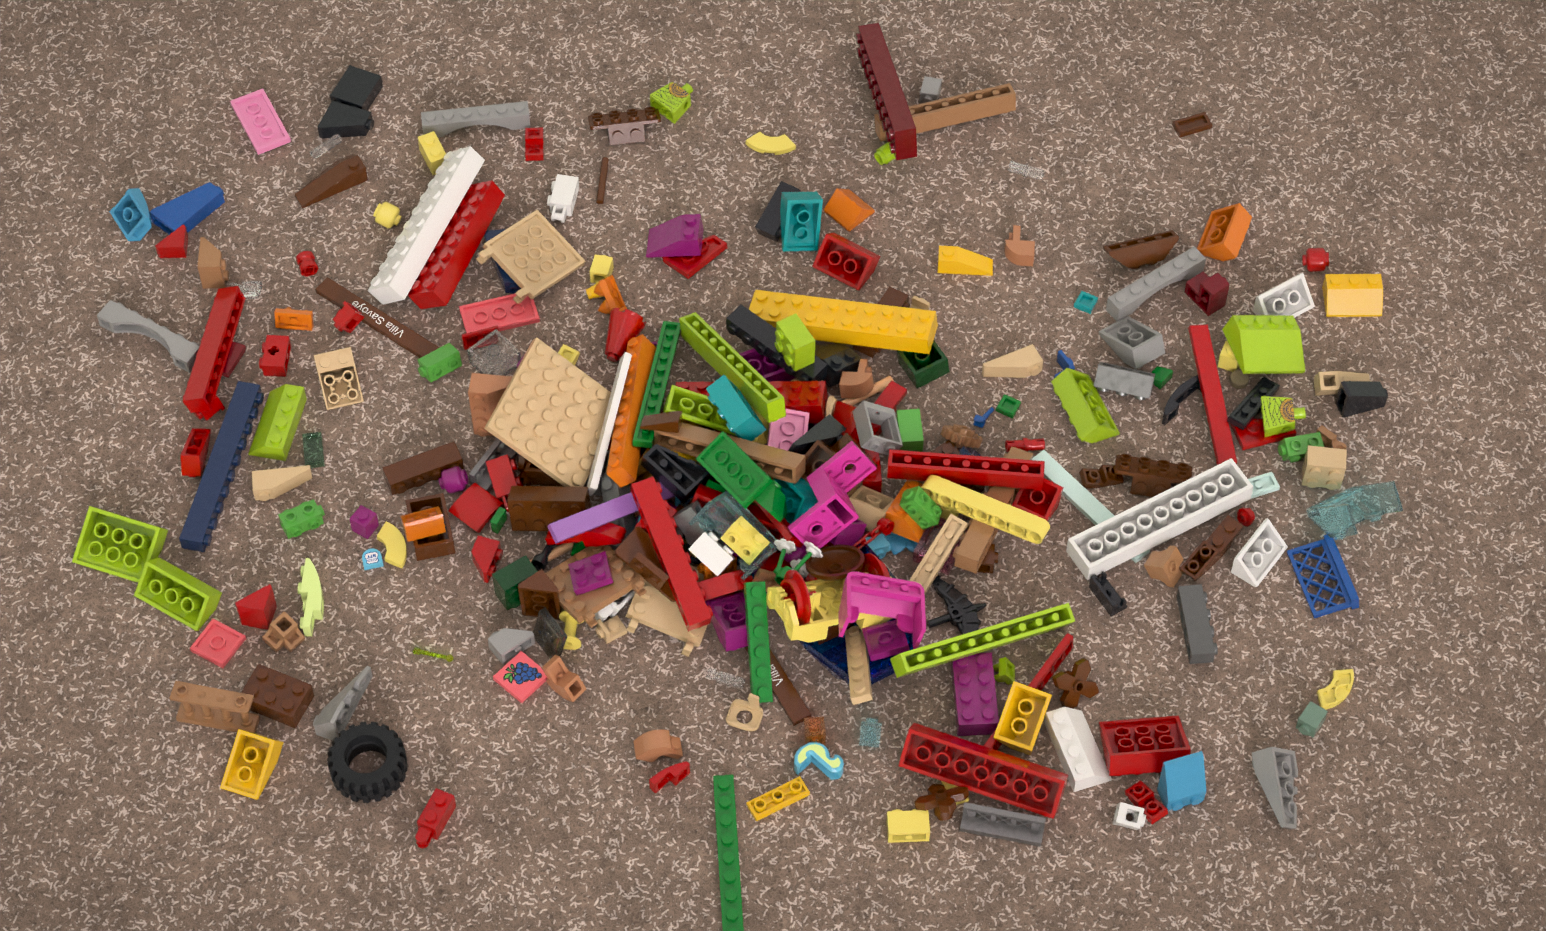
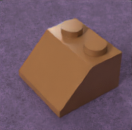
[197,237,229,289]

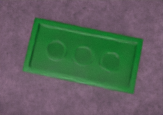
[696,431,773,509]

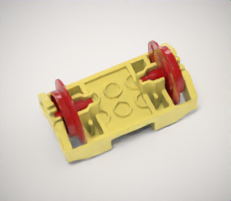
[766,553,892,643]

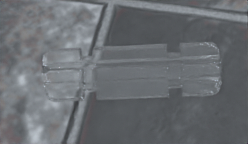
[310,134,342,159]
[706,668,745,690]

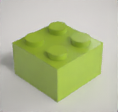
[775,314,815,371]

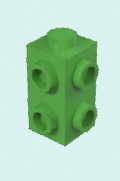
[417,343,462,382]
[1278,432,1324,463]
[899,486,943,529]
[278,499,325,539]

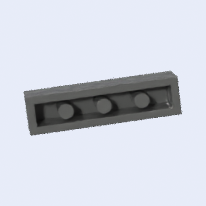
[600,475,637,551]
[1176,584,1218,664]

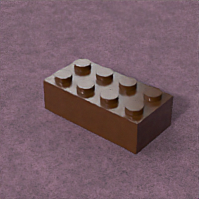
[507,486,591,531]

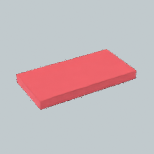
[459,293,540,333]

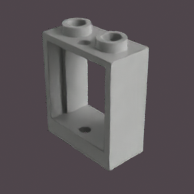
[852,400,903,456]

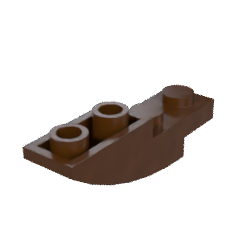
[1179,515,1244,581]

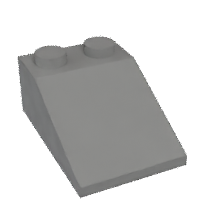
[1098,316,1165,369]

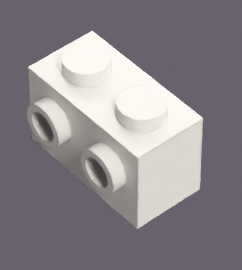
[688,531,735,576]

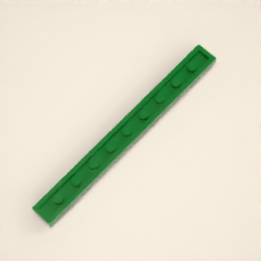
[633,321,681,448]
[713,775,744,931]

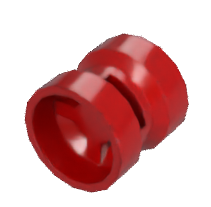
[296,251,318,277]

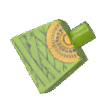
[650,82,693,124]
[1261,396,1306,437]

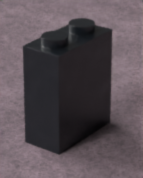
[330,65,383,111]

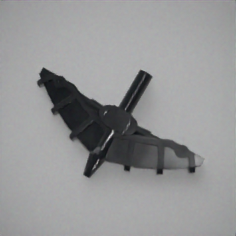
[927,575,986,635]

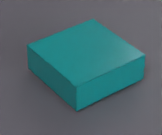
[1074,291,1098,314]

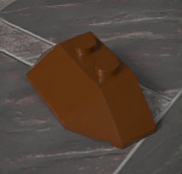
[1103,230,1179,269]

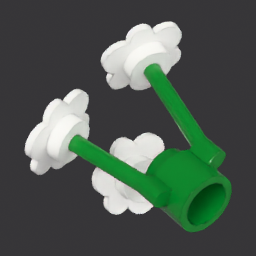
[773,539,823,585]

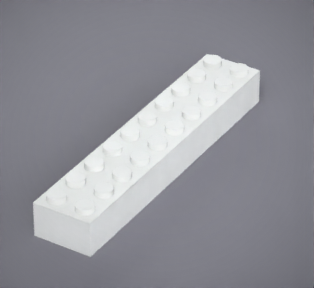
[368,146,485,305]
[1066,458,1253,580]

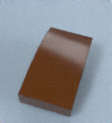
[1079,465,1124,489]

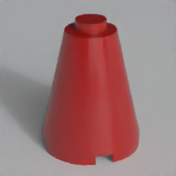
[605,308,646,362]

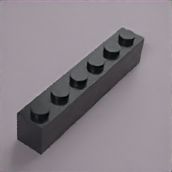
[726,304,828,381]

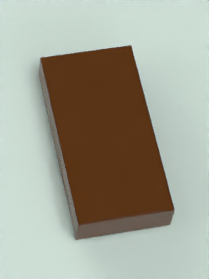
[1172,112,1212,138]

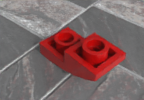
[1125,780,1168,825]

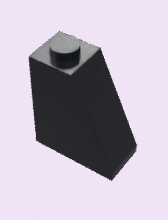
[318,101,374,139]
[1335,381,1388,418]

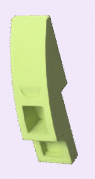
[298,558,324,636]

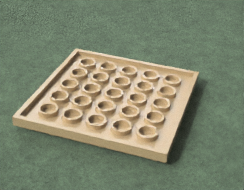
[484,337,614,487]

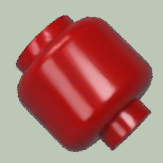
[1302,248,1329,272]

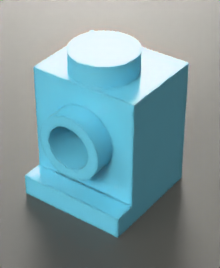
[860,534,891,560]

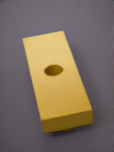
[746,776,810,821]

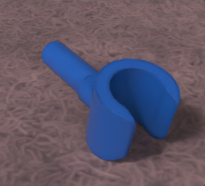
[973,407,994,428]

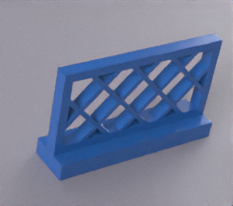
[1287,533,1359,618]

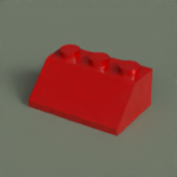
[812,233,881,291]

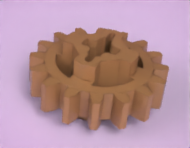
[940,424,983,449]

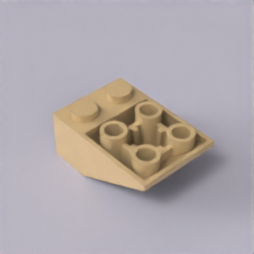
[314,347,364,410]

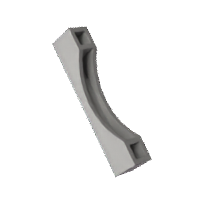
[421,101,531,138]
[1106,246,1206,322]
[97,300,200,373]

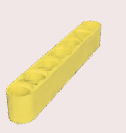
[921,475,1050,544]

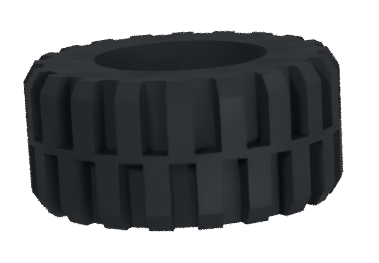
[327,722,408,803]

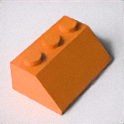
[1197,203,1252,261]
[885,480,939,543]

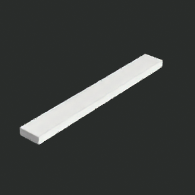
[587,352,632,496]

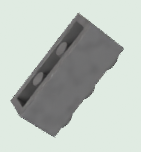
[1094,362,1155,400]
[674,500,724,547]

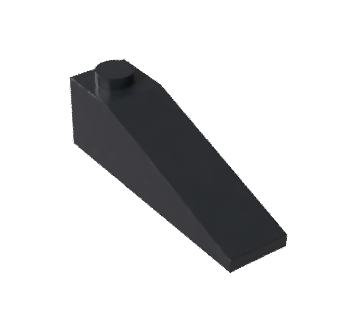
[788,414,847,455]

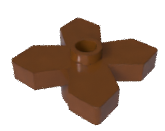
[1052,658,1099,709]
[914,784,969,821]

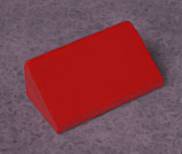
[461,325,501,350]

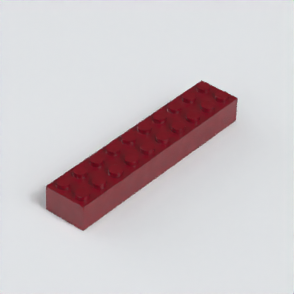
[856,23,917,160]

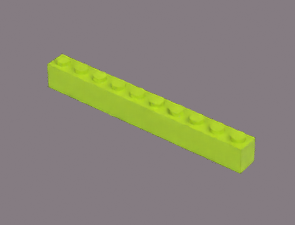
[679,312,786,423]
[890,603,1075,678]

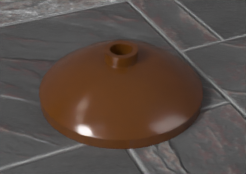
[805,544,865,581]

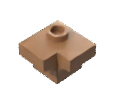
[1144,545,1184,588]
[262,611,305,653]

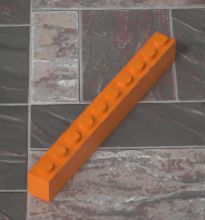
[606,334,656,488]

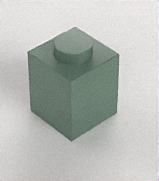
[1296,701,1328,738]

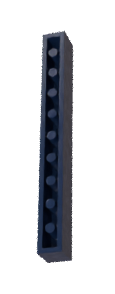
[179,381,264,552]

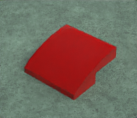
[448,483,504,533]

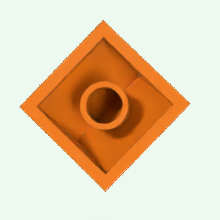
[824,188,875,232]
[400,506,446,542]

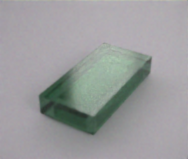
[302,432,325,468]

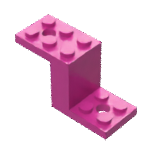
[788,441,877,549]

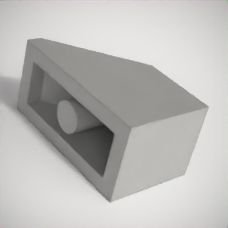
[488,628,535,664]

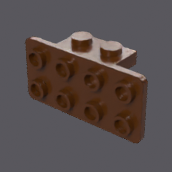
[588,107,661,145]
[1114,454,1192,497]
[615,527,676,602]

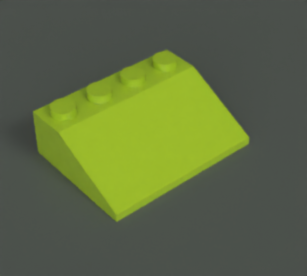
[1222,315,1305,374]
[72,506,168,583]

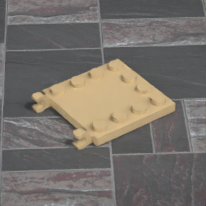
[476,210,586,304]
[625,565,718,657]

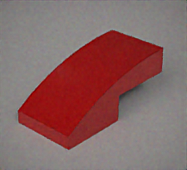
[525,127,544,161]
[649,761,690,794]

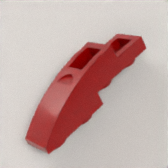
[545,523,626,547]

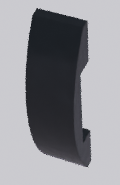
[1162,375,1201,425]

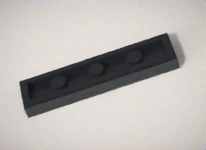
[1227,377,1280,430]

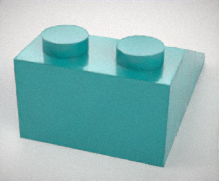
[780,191,823,252]

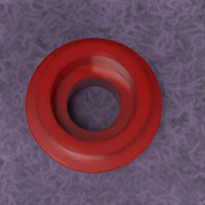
[1237,507,1255,527]

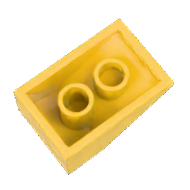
[220,729,284,800]

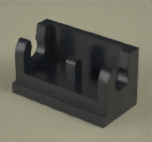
[1089,571,1127,616]

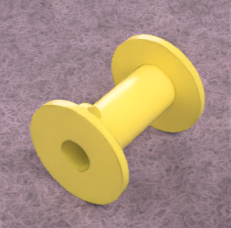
[555,610,584,650]

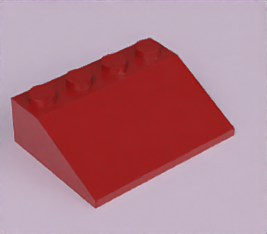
[1099,715,1191,776]

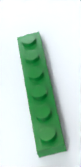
[744,581,773,703]

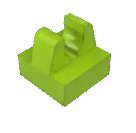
[993,657,1015,685]

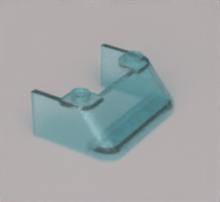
[1306,481,1403,540]
[689,491,778,580]

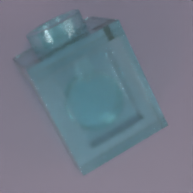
[859,718,882,748]

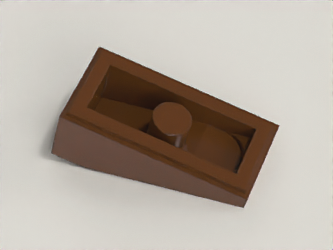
[640,411,682,433]

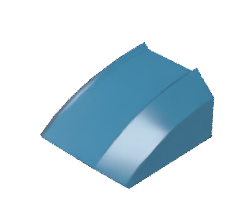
[109,188,152,241]

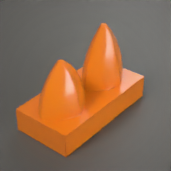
[594,275,627,314]
[274,307,314,331]

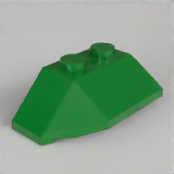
[755,470,788,522]

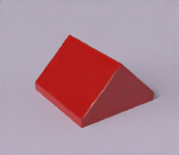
[1012,478,1064,522]
[235,584,277,630]

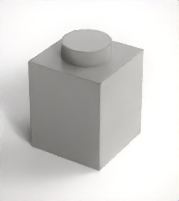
[919,76,942,103]

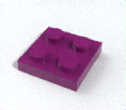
[568,551,614,596]
[862,620,910,661]

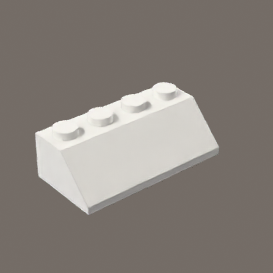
[1044,707,1112,792]

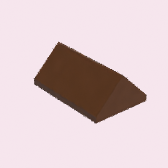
[518,569,561,620]

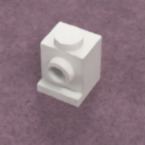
[1113,802,1146,830]

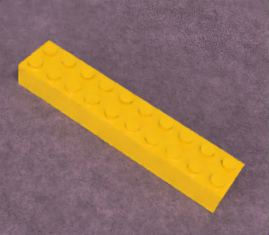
[749,290,938,354]

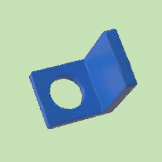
[1054,350,1075,378]

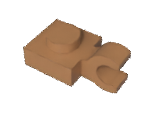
[1316,425,1347,449]

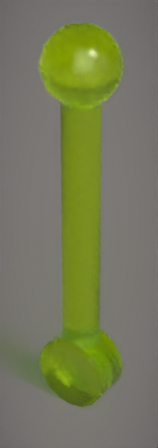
[413,647,454,662]

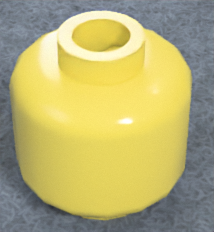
[373,202,402,228]

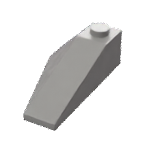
[313,666,373,741]
[1252,747,1298,829]

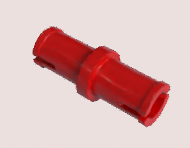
[1005,438,1045,453]

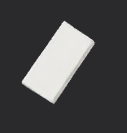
[1253,273,1315,318]
[1231,518,1288,587]

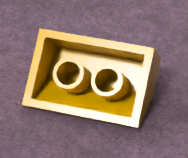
[1322,274,1383,317]
[993,681,1052,755]

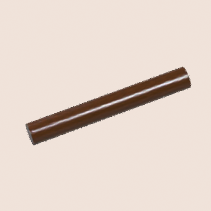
[596,157,609,204]

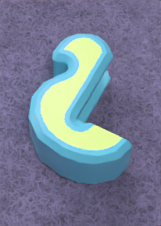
[794,742,844,780]

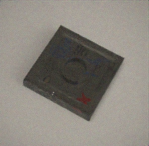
[533,608,567,659]

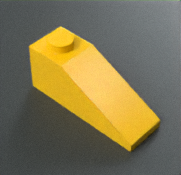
[937,245,993,276]

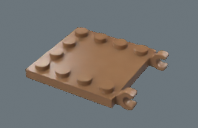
[546,545,647,628]

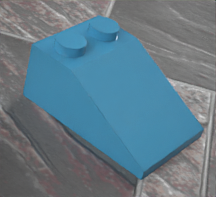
[1157,751,1206,811]

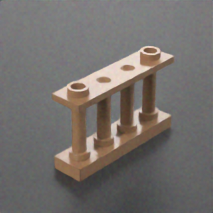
[169,681,260,733]

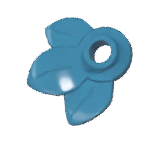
[883,532,919,555]

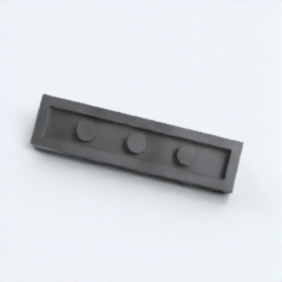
[469,438,518,492]
[960,802,1046,847]

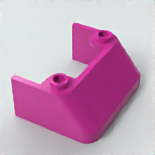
[838,571,926,649]

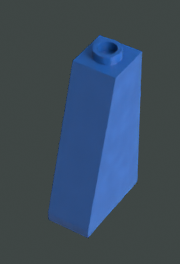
[149,182,225,235]

